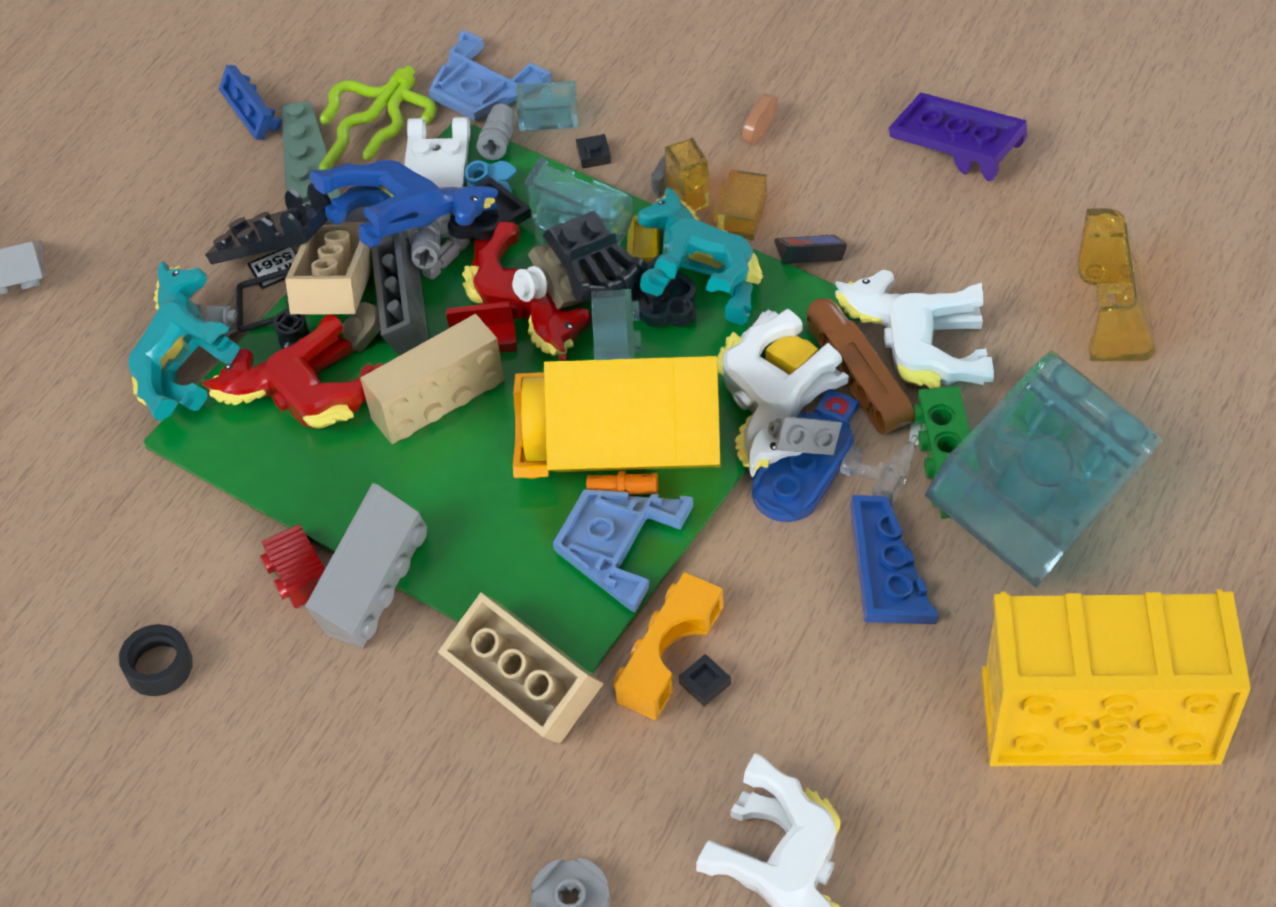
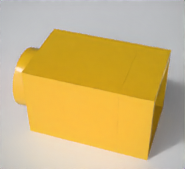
[521,356,721,472]

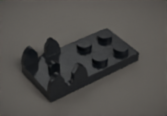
[205,183,331,265]

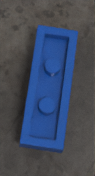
[219,65,282,140]

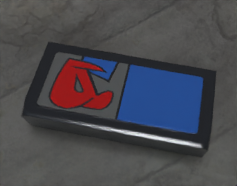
[774,235,847,264]

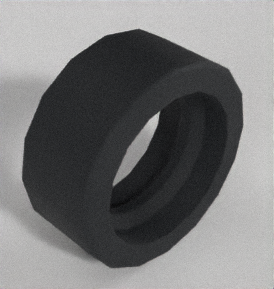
[119,624,193,697]

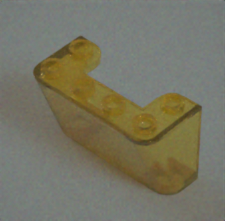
[1077,208,1156,361]

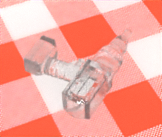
[840,435,918,506]

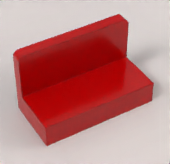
[446,302,517,353]

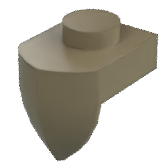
[342,302,381,352]

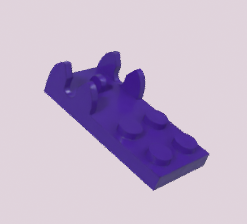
[889,92,1027,181]

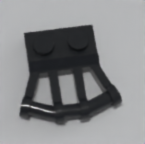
[543,210,648,301]

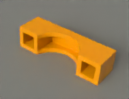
[613,572,723,721]

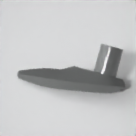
[651,152,671,197]

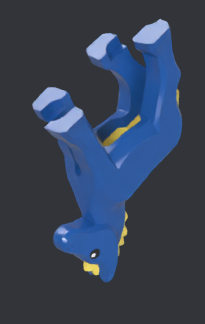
[310,160,498,248]

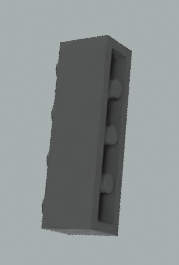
[371,233,429,356]

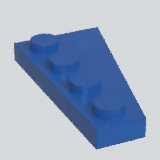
[850,495,939,624]

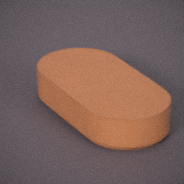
[742,93,778,145]

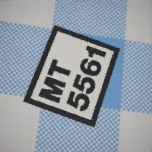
[247,246,297,289]

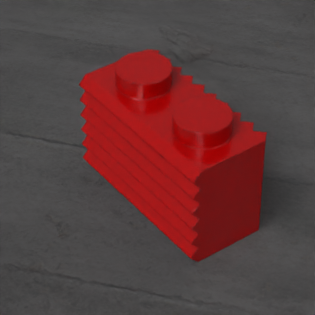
[260,524,325,608]

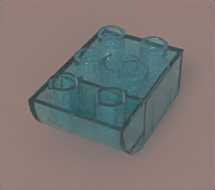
[924,350,1165,588]

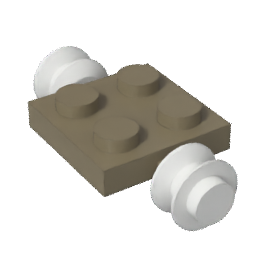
[512,244,623,309]

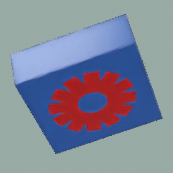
[816,389,859,422]

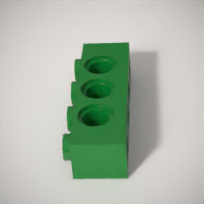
[912,386,986,519]

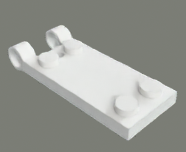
[400,117,471,238]

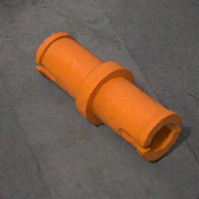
[586,471,658,495]

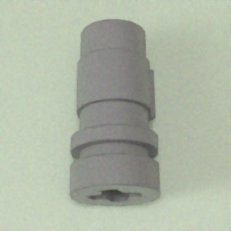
[477,104,514,160]
[409,221,441,269]

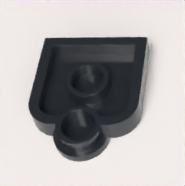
[447,177,531,240]
[613,255,697,327]

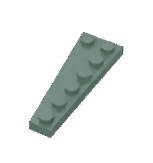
[281,101,341,222]

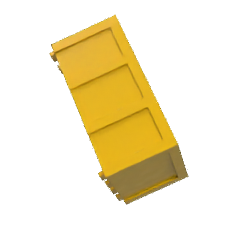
[981,589,1251,766]

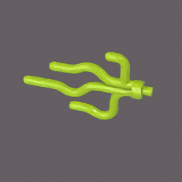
[319,65,437,170]

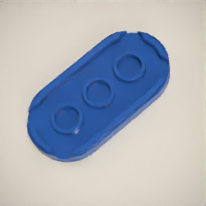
[752,409,854,522]

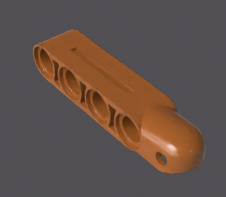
[806,298,915,435]

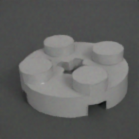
[531,858,611,907]

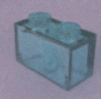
[516,81,578,131]

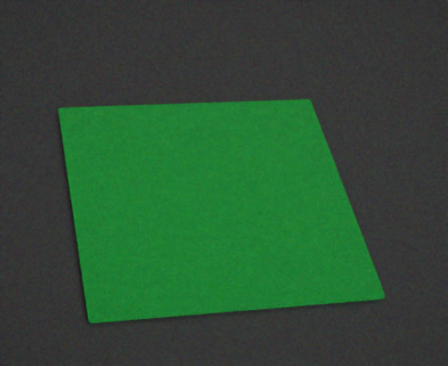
[144,123,860,675]

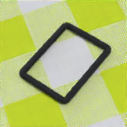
[236,269,289,332]

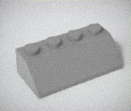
[305,483,427,649]

